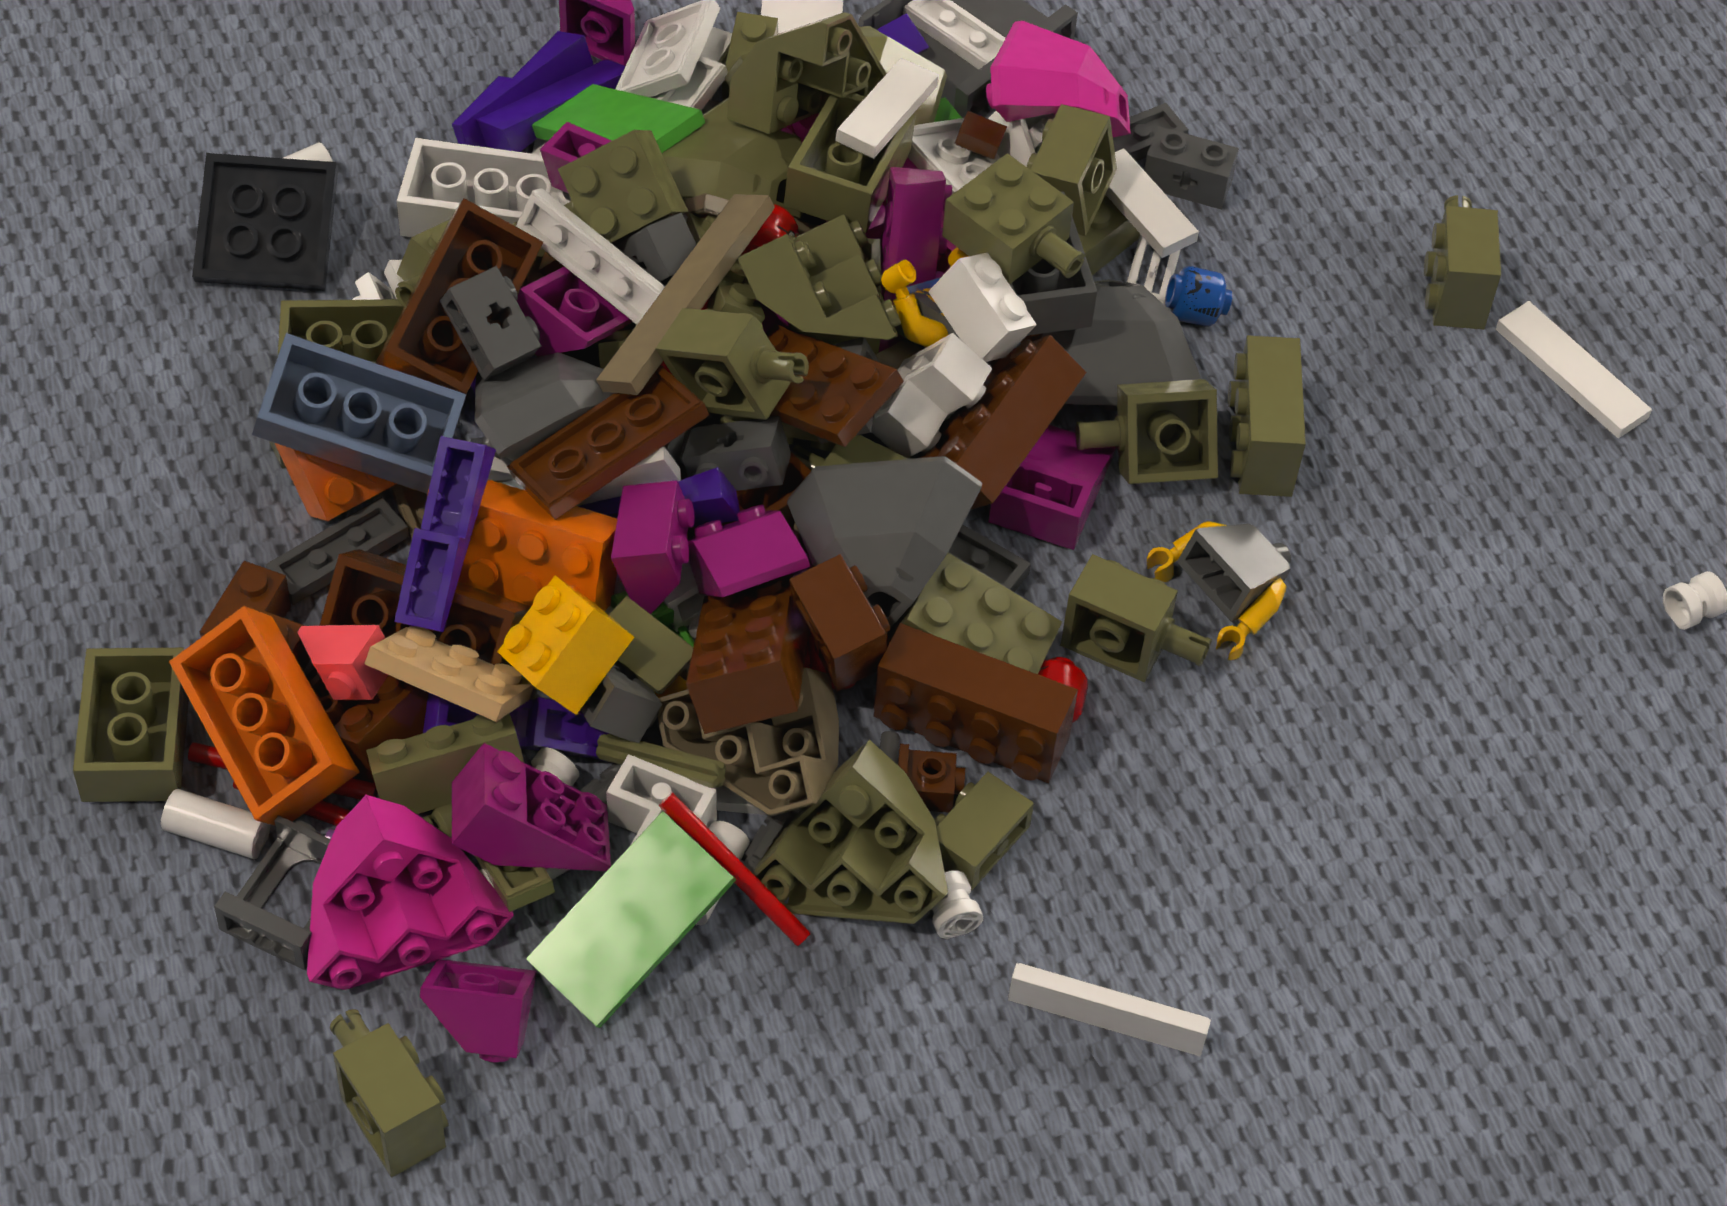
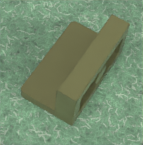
[609,596,693,694]

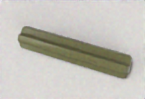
[596,734,726,788]

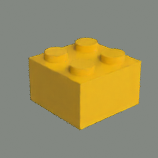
[497,575,634,715]

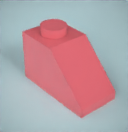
[297,625,388,700]

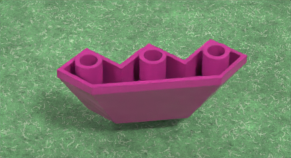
[986,21,1130,137]
[307,795,514,990]

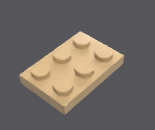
[365,626,534,722]

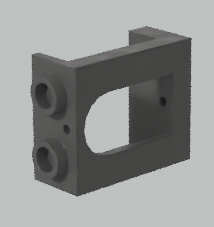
[214,815,331,970]

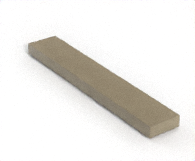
[596,194,775,395]

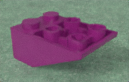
[989,425,1116,550]
[452,743,611,871]

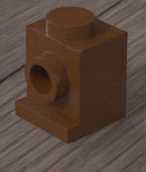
[898,743,965,813]

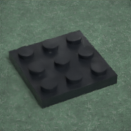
[192,153,338,291]

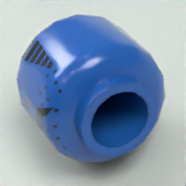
[1165,266,1232,327]

